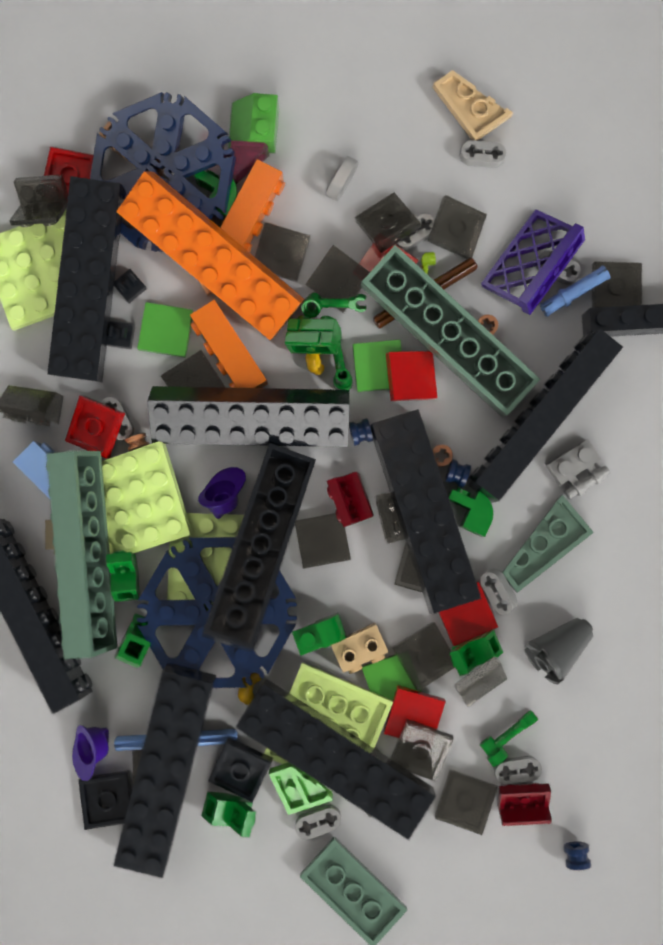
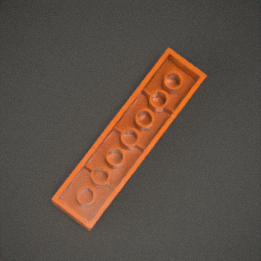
[116,171,305,340]

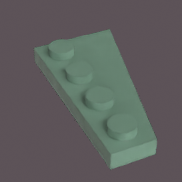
[502,495,594,593]

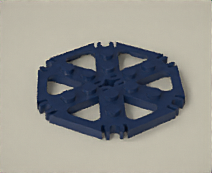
[90,92,236,252]
[137,537,297,688]

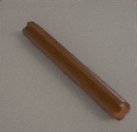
[373,257,478,328]

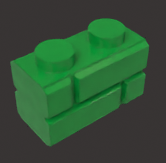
[285,315,341,354]

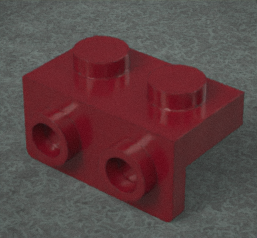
[327,471,374,527]
[497,783,552,826]

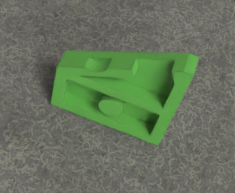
[269,762,333,815]

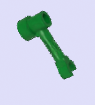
[301,293,367,318]
[333,332,353,390]
[479,710,539,767]

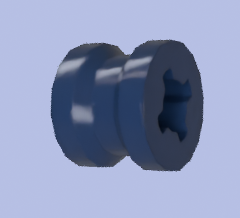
[349,418,373,446]
[444,459,471,488]
[564,841,591,871]

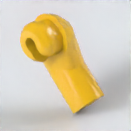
[305,354,325,375]
[238,672,261,705]

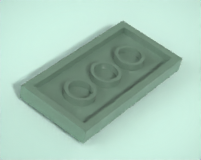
[300,837,407,945]

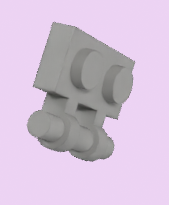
[546,439,610,499]

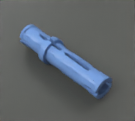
[539,265,611,317]

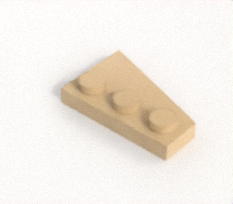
[433,70,513,141]

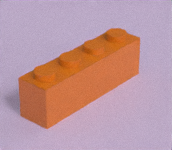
[220,159,285,252]
[190,300,268,388]

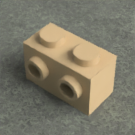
[331,623,388,674]

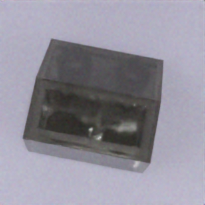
[0,385,64,427]

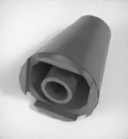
[524,618,593,685]

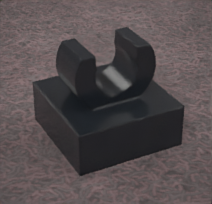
[114,269,147,304]
[106,321,135,350]

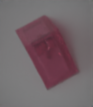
[230,140,269,184]

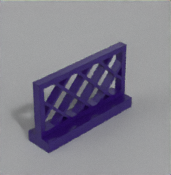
[481,209,585,315]

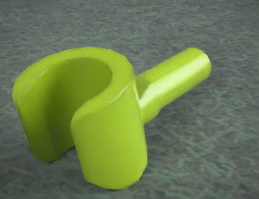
[421,252,436,275]

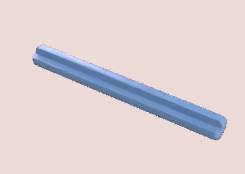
[114,729,238,751]

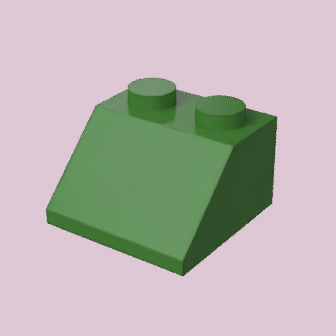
[228,93,279,153]

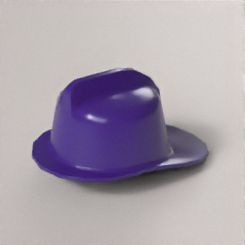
[198,467,246,519]
[72,725,109,781]

